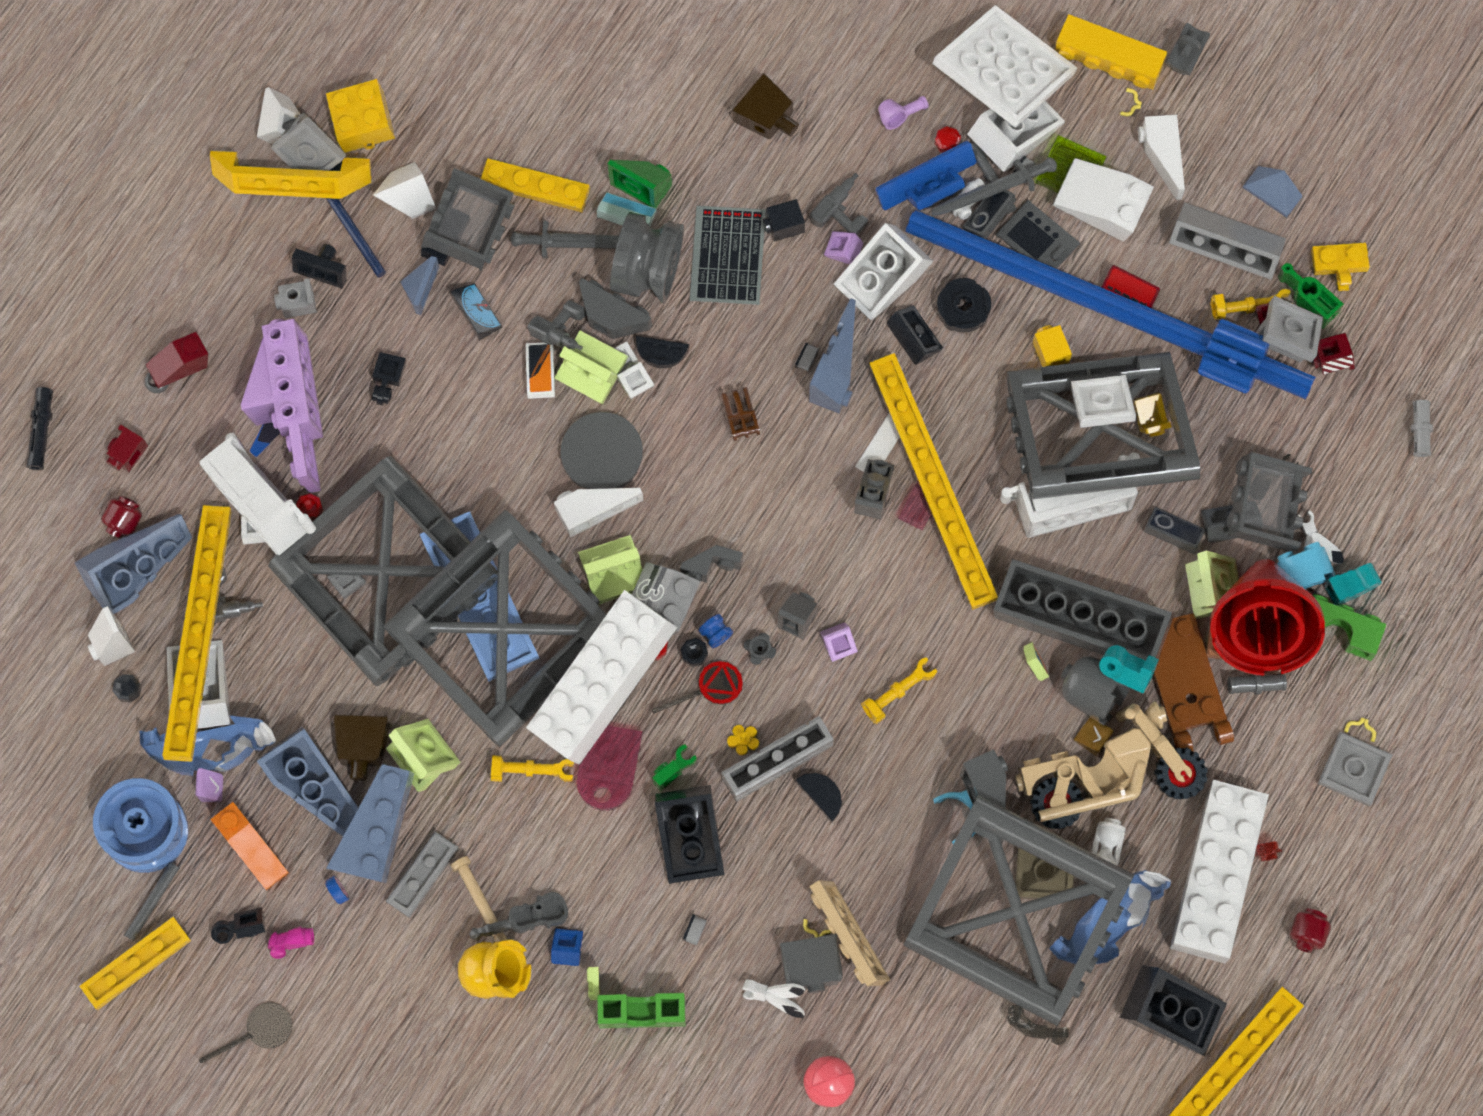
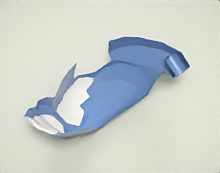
[139,716,276,776]
[1049,870,1171,964]

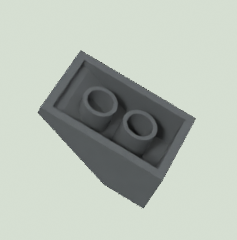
[960,749,1008,844]

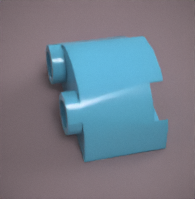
[1277,542,1335,589]

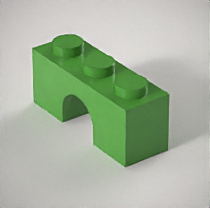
[1312,594,1387,661]
[597,993,686,1029]

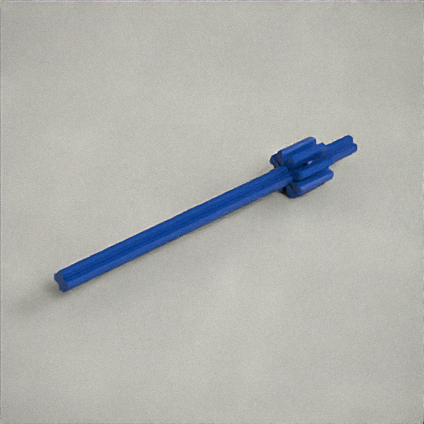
[905,210,1316,400]

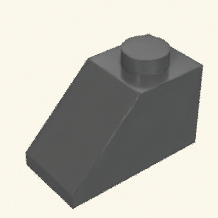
[778,592,818,640]

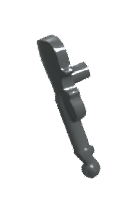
[469,892,568,941]

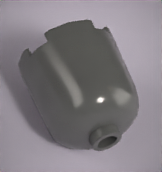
[1061,656,1130,726]

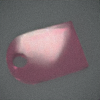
[577,725,643,811]

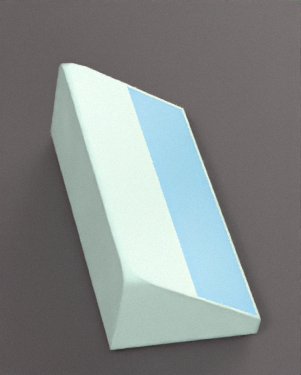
[597,192,657,227]

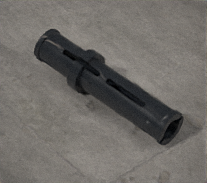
[26,387,54,470]

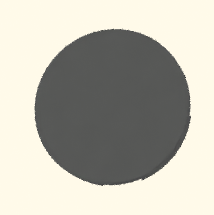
[561,412,643,489]

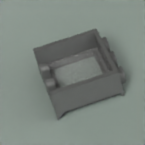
[421,168,515,271]
[1227,452,1313,553]

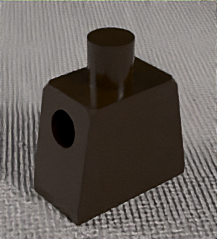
[732,73,799,139]
[334,715,391,781]

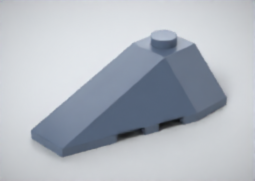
[809,298,856,414]
[75,514,192,614]
[257,727,358,836]

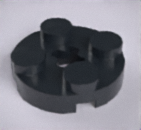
[937,278,991,332]

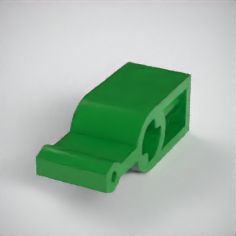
[1278,263,1344,329]

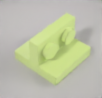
[555,331,629,404]
[578,535,643,605]
[1185,551,1239,619]
[386,719,460,792]

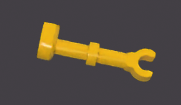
[1210,289,1293,320]
[861,657,937,724]
[491,755,574,782]

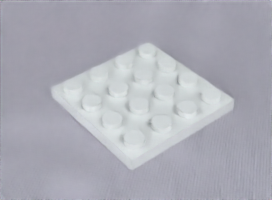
[932,5,1077,128]

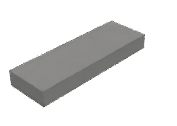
[386,832,459,918]

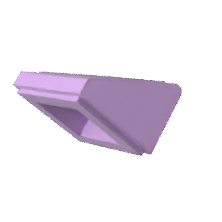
[824,231,863,265]
[820,622,858,662]
[196,768,223,802]

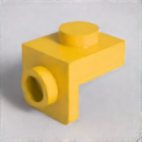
[1133,392,1172,437]

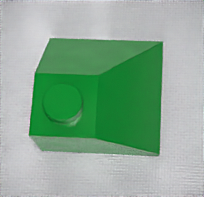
[607,159,672,209]

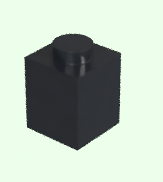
[763,199,805,242]

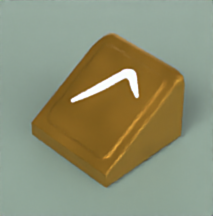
[1074,718,1114,756]

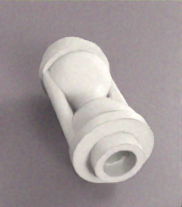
[1091,818,1126,866]

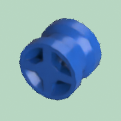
[698,614,734,649]

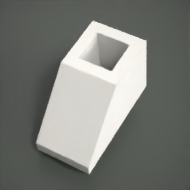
[257,87,301,144]

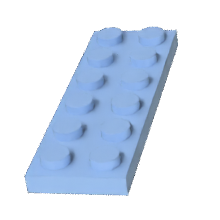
[419,511,539,682]

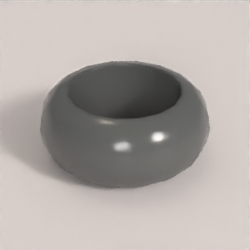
[144,372,169,393]

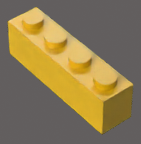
[1055,14,1167,90]

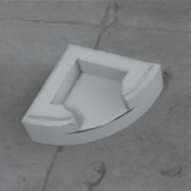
[327,575,366,600]

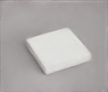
[1071,375,1136,428]

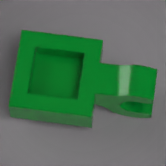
[652,744,697,792]

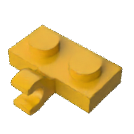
[1311,243,1370,291]

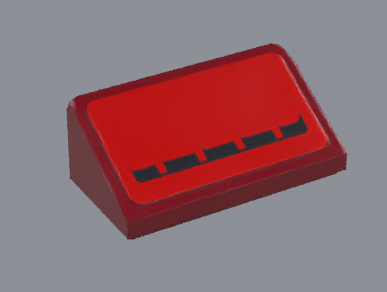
[1101,265,1161,309]

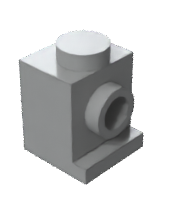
[274,278,317,318]

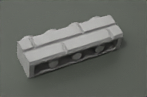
[722,716,834,802]

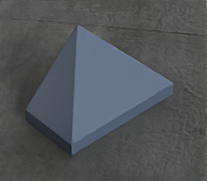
[1243,166,1302,218]
[400,256,439,315]

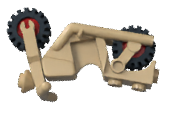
[1015,701,1208,829]

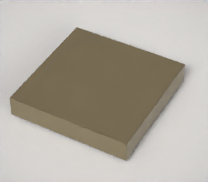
[1015,848,1074,902]

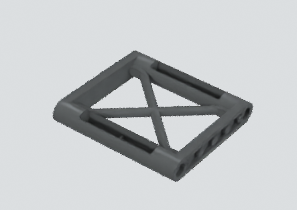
[1006,352,1200,500]
[268,456,498,686]
[383,510,607,747]
[903,795,1134,1026]

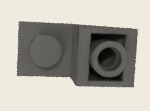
[680,545,743,583]

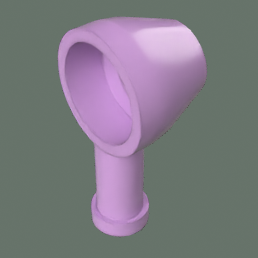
[878,96,928,130]

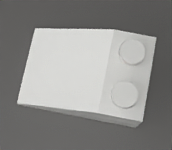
[967,101,1065,172]
[1053,159,1154,242]
[834,223,933,320]
[167,640,230,728]

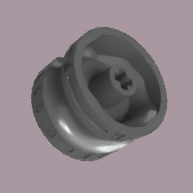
[610,212,684,304]

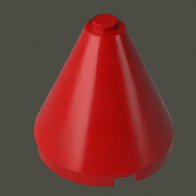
[1210,559,1325,676]

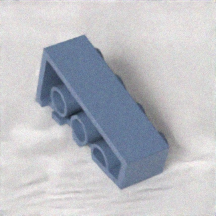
[326,764,415,883]

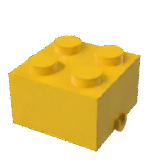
[326,79,395,153]

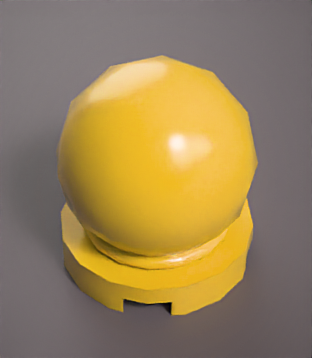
[458,940,532,999]

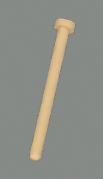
[450,856,508,942]

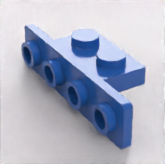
[875,141,976,211]

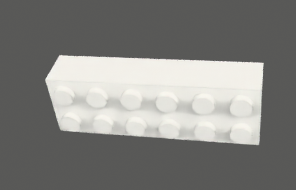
[526,590,677,765]
[1170,780,1269,964]

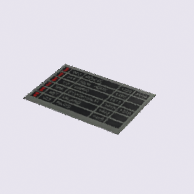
[690,206,766,305]

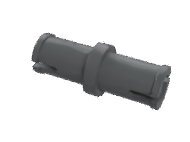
[1227,673,1287,695]

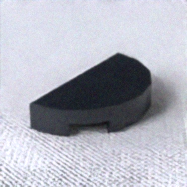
[636,336,690,368]
[795,773,842,823]

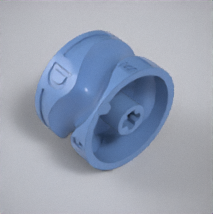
[93,778,188,873]

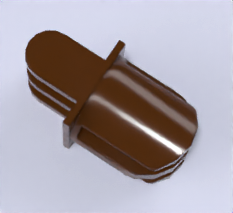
[721,387,760,441]

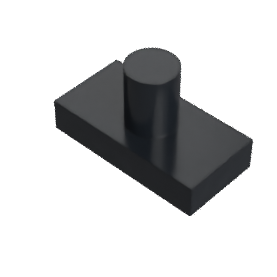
[292,244,347,289]

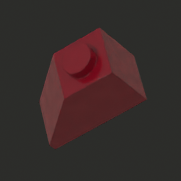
[146,332,209,388]

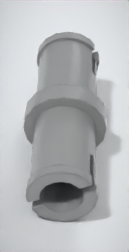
[1411,400,1433,457]

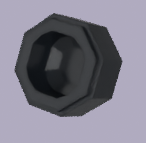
[681,638,708,667]
[112,674,141,703]

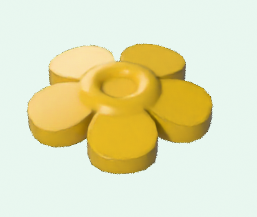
[727,725,759,755]

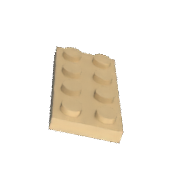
[810,880,890,986]

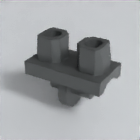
[1166,23,1211,76]

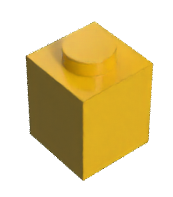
[1033,325,1072,367]

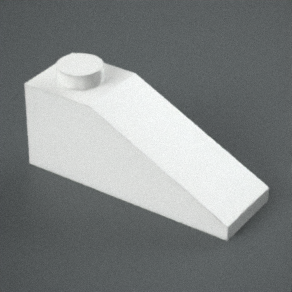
[1138,115,1185,200]
[554,488,643,538]
[88,606,135,666]

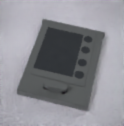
[995,200,1080,269]

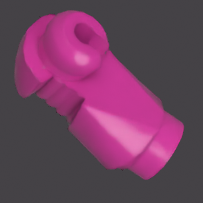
[268,926,314,959]

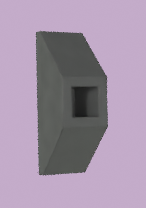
[579,278,652,339]
[854,459,895,519]

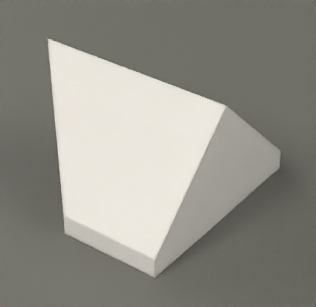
[373,162,436,219]

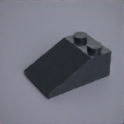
[655,785,725,884]
[1120,965,1227,1056]

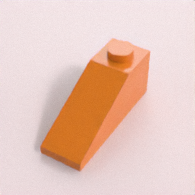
[210,802,289,891]

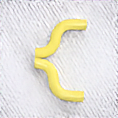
[1120,88,1142,116]
[1344,718,1376,742]
[803,919,832,937]

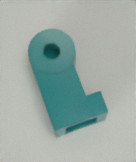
[1324,563,1382,606]
[1099,645,1159,693]

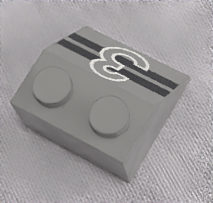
[632,562,701,635]

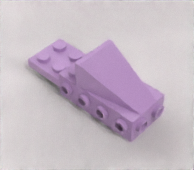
[241,319,323,493]

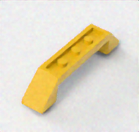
[210,151,372,199]

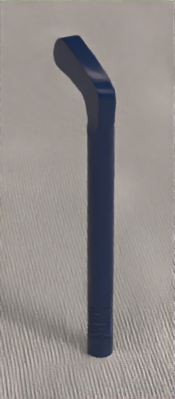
[326,160,386,278]

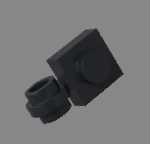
[372,352,406,406]
[211,907,265,944]

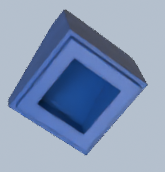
[551,928,583,966]

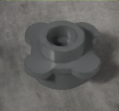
[744,633,776,665]

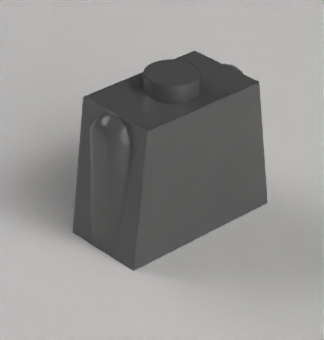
[780,934,843,994]

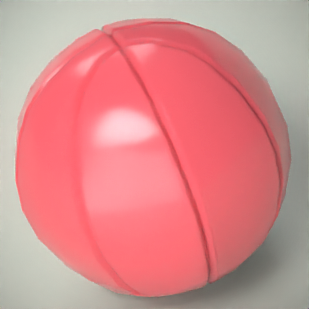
[804,1056,855,1107]

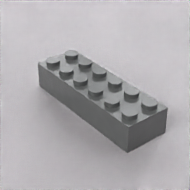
[993,559,1172,661]

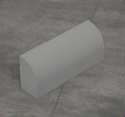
[1169,203,1286,279]

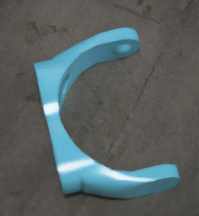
[933,790,976,844]

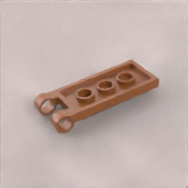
[1153,613,1234,752]

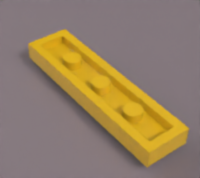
[481,158,590,213]
[79,917,191,1010]

